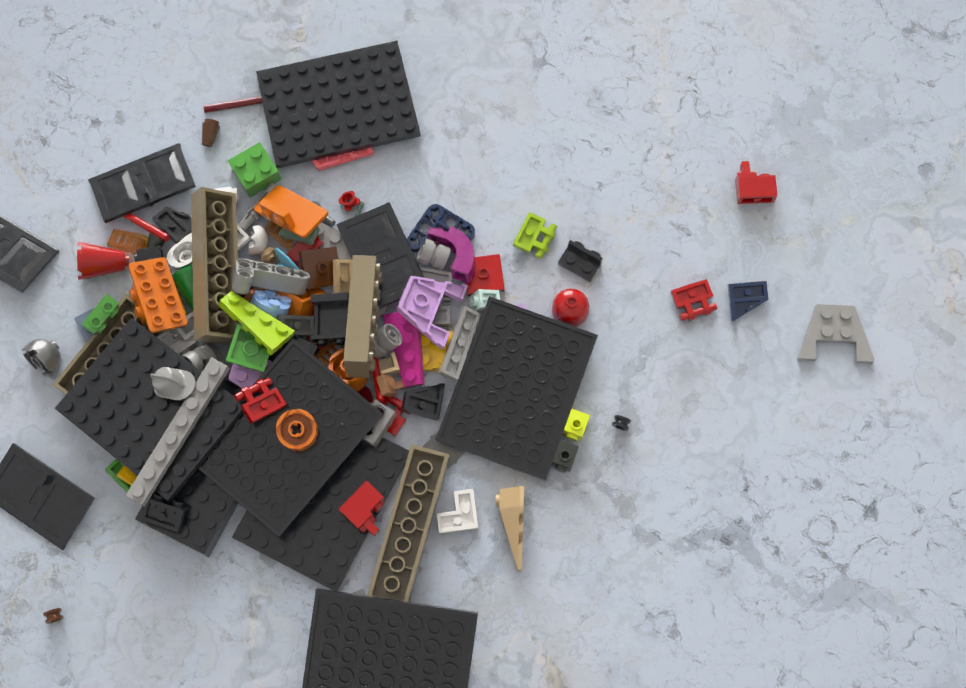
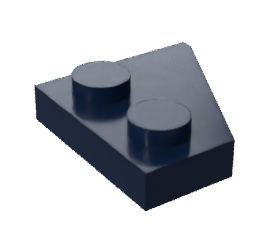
[727,281,769,321]

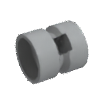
[417,238,451,270]
[374,324,402,359]
[182,344,216,372]

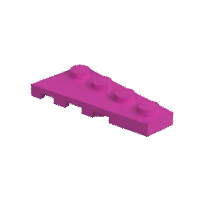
[382,312,425,388]

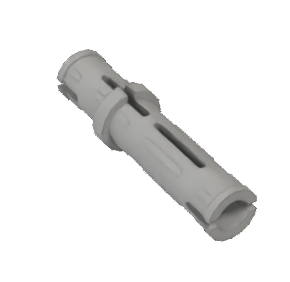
[238,183,276,233]

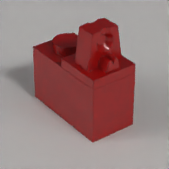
[735,161,778,204]
[339,481,385,537]

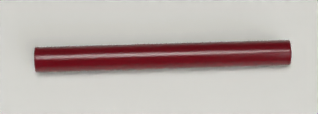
[203,96,263,113]

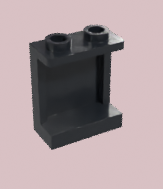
[310,292,349,346]

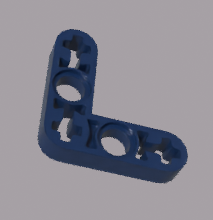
[407,204,475,252]

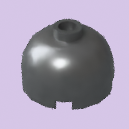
[22,339,61,377]

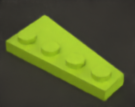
[219,291,295,355]

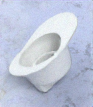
[167,233,192,269]

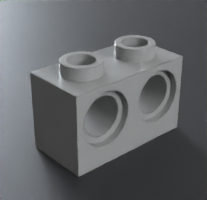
[363,399,397,448]

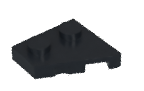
[152,206,192,244]
[401,383,445,420]

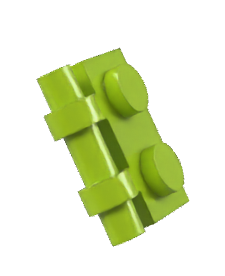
[513,212,558,259]

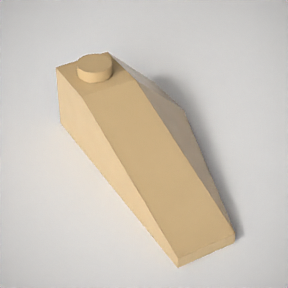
[496,486,524,572]

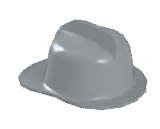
[150,367,196,400]

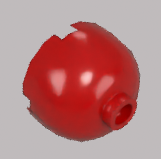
[551,288,590,327]

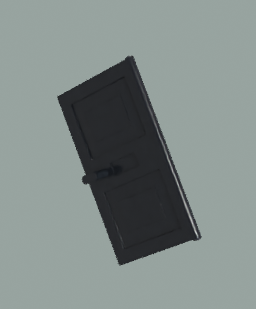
[88,143,196,223]
[336,202,424,309]
[0,215,59,293]
[0,443,95,550]

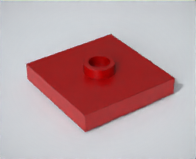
[466,254,505,296]

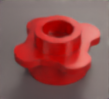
[339,191,360,212]

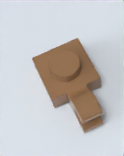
[376,374,405,397]

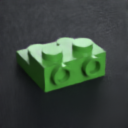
[82,294,120,335]
[226,324,270,373]

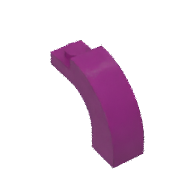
[428,226,475,284]

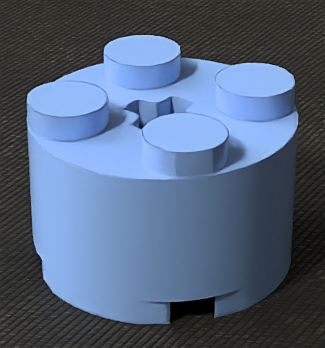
[250,289,292,319]

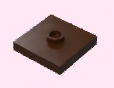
[299,247,338,290]

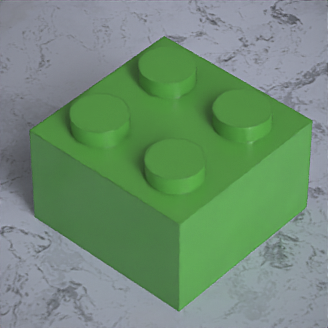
[228,142,282,198]

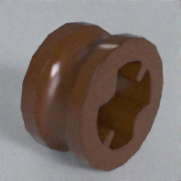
[43,608,64,624]

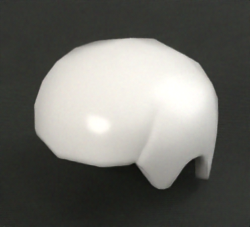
[249,226,269,255]

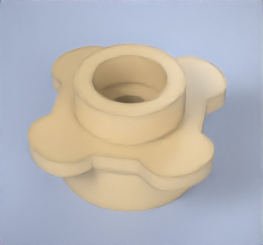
[261,247,278,264]

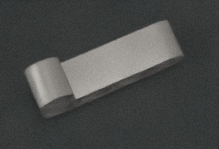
[232,258,310,295]

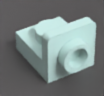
[470,289,500,312]

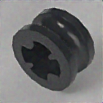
[612,415,631,431]

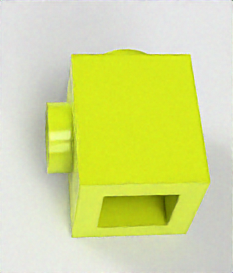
[563,409,590,441]

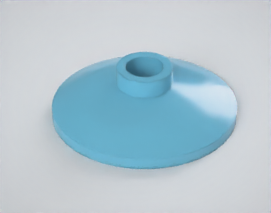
[275,248,300,270]

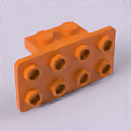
[254,185,328,238]
[128,257,187,333]

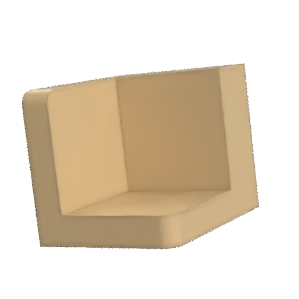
[379,352,400,378]

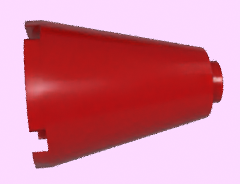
[77,242,129,280]

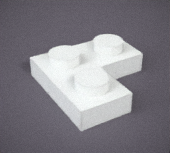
[437,489,479,534]

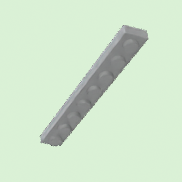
[125,357,230,507]

